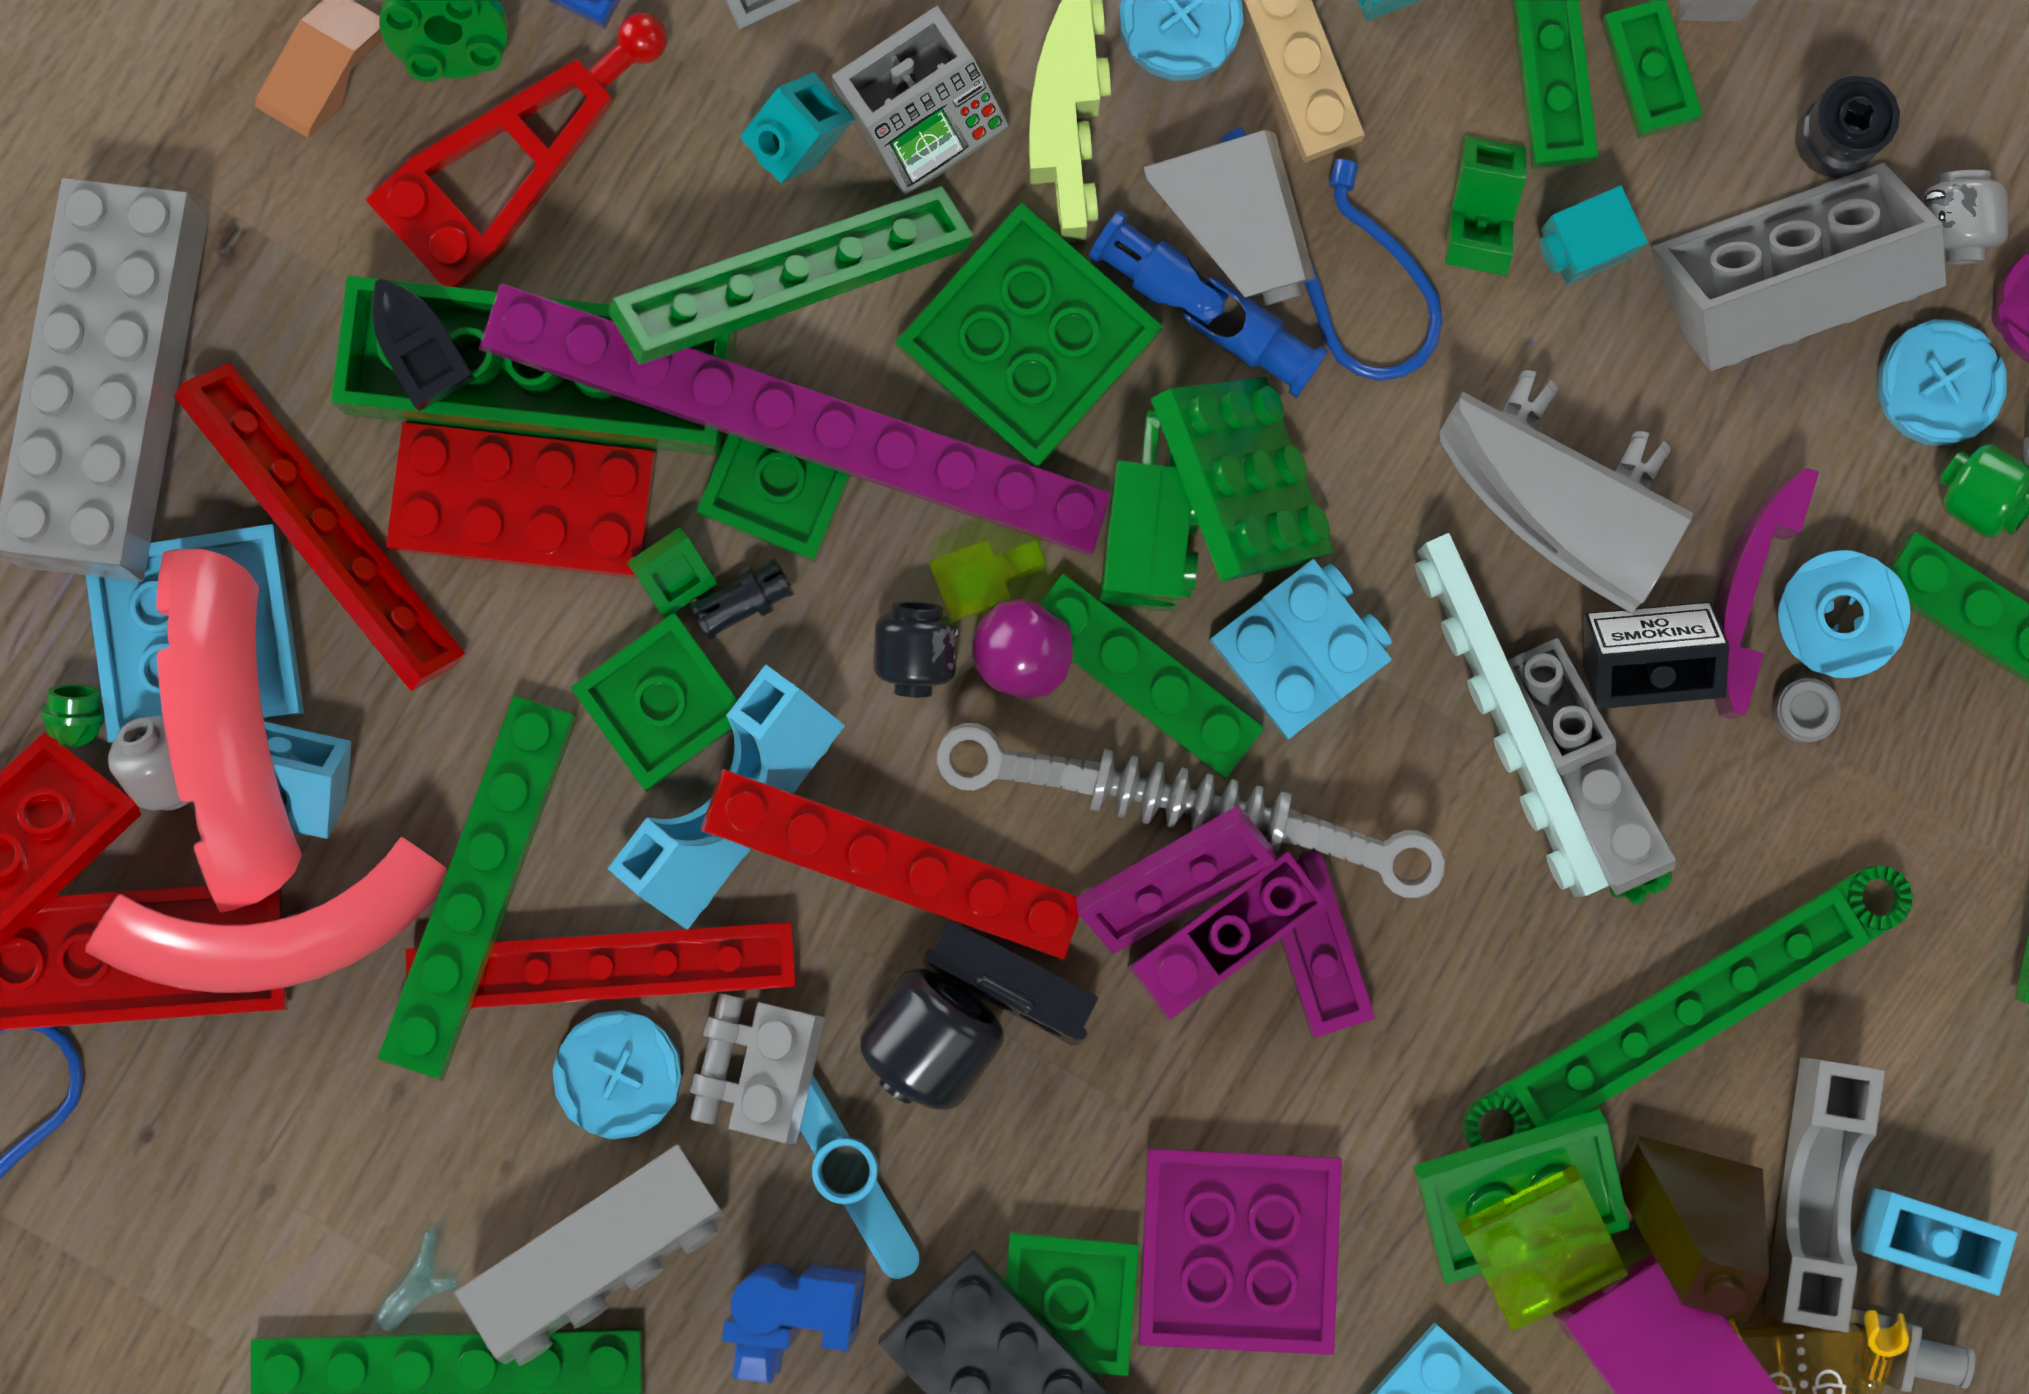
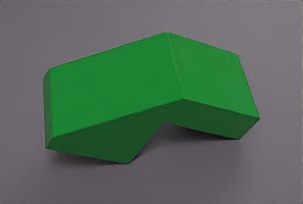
[1445,135,1527,276]

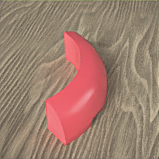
[156,549,302,913]
[85,836,448,993]

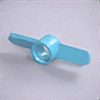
[800,1074,919,1279]

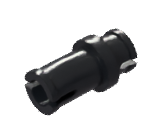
[691,558,794,640]

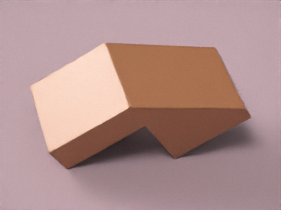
[254,0,384,138]

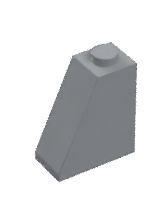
[1144,130,1315,306]

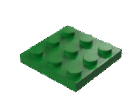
[895,202,1163,468]
[1150,377,1334,582]

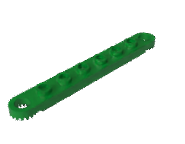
[1462,866,1913,1148]

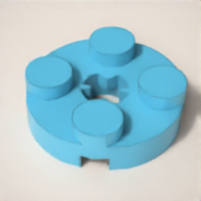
[1778,550,1910,678]

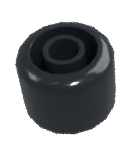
[860,968,1004,1111]

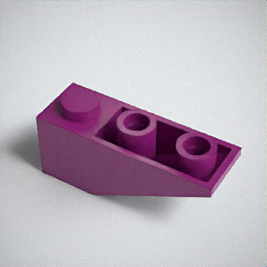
[1128,852,1327,1020]

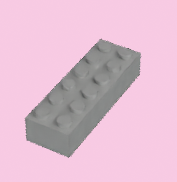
[0,178,208,582]

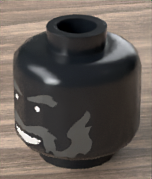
[873,602,958,698]

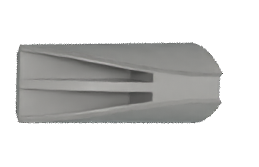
[1439,370,1693,614]

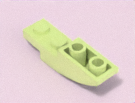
[1029,0,1111,243]

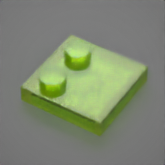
[1457,1165,1628,1332]

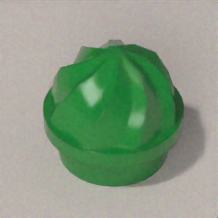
[40,684,105,748]

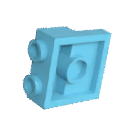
[1209,559,1392,741]

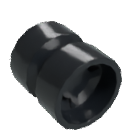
[1795,75,1900,178]

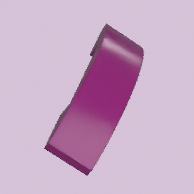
[1714,468,1819,719]

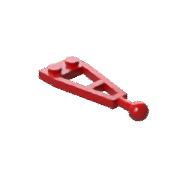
[365,13,667,288]

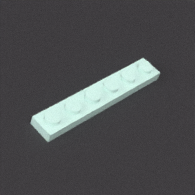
[1415,533,1609,897]

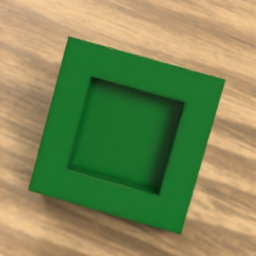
[627,527,717,619]

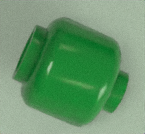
[1939,444,2029,539]

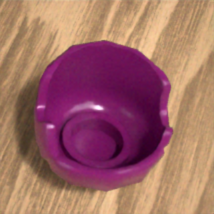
[972,599,1073,699]

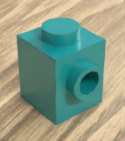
[740,72,855,184]
[1539,185,1648,286]

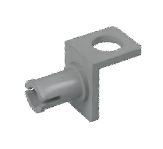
[1815,1308,1975,1393]

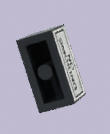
[1583,602,1730,709]

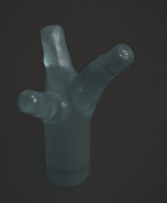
[373,1230,457,1332]

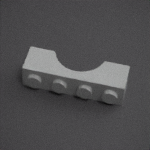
[1764,1057,1885,1333]

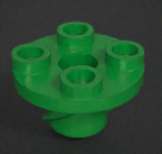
[379,0,509,82]

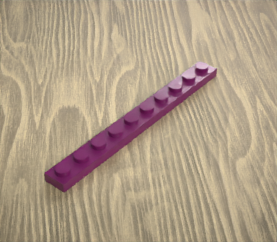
[479,283,1111,555]

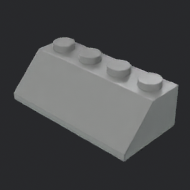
[1651,163,1946,371]

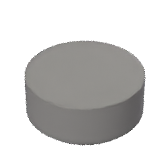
[1772,678,1841,743]

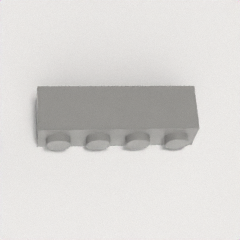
[454,1144,725,1366]

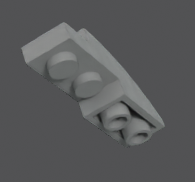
[1507,638,1676,896]

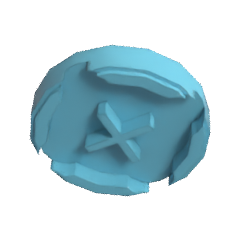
[1119,0,1244,81]
[1877,320,2007,446]
[552,1010,683,1139]

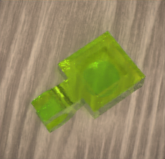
[929,539,1047,622]

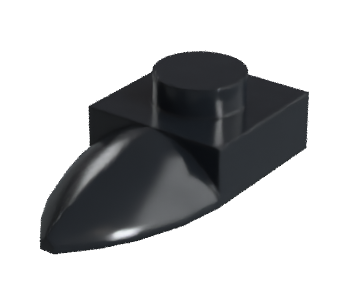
[372,278,475,412]

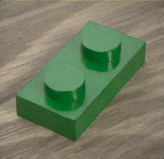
[1601,0,1703,139]

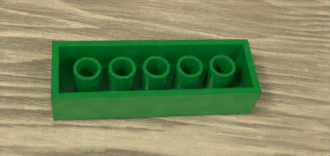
[330,276,737,456]

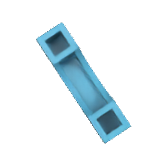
[607,665,845,930]

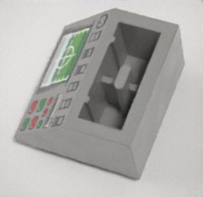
[832,5,1009,198]

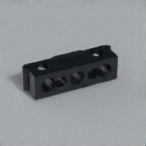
[923,920,1099,1046]

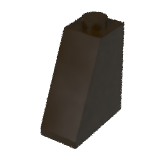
[1619,1135,1769,1322]

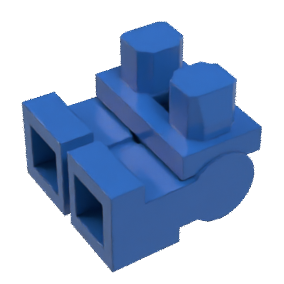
[722,1263,866,1383]

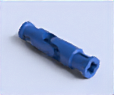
[1088,210,1329,399]

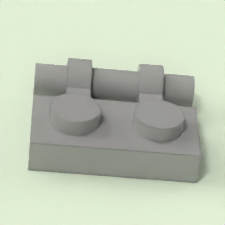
[690,993,825,1144]

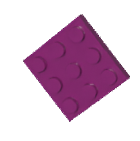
[1138,1148,1342,1355]

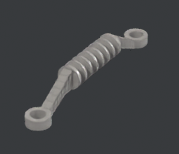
[937,723,1445,898]

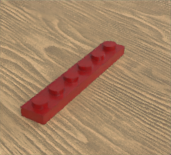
[174,362,465,692]
[700,769,1080,960]
[405,922,797,1009]

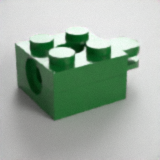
[1099,410,1199,612]

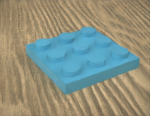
[86,524,305,743]

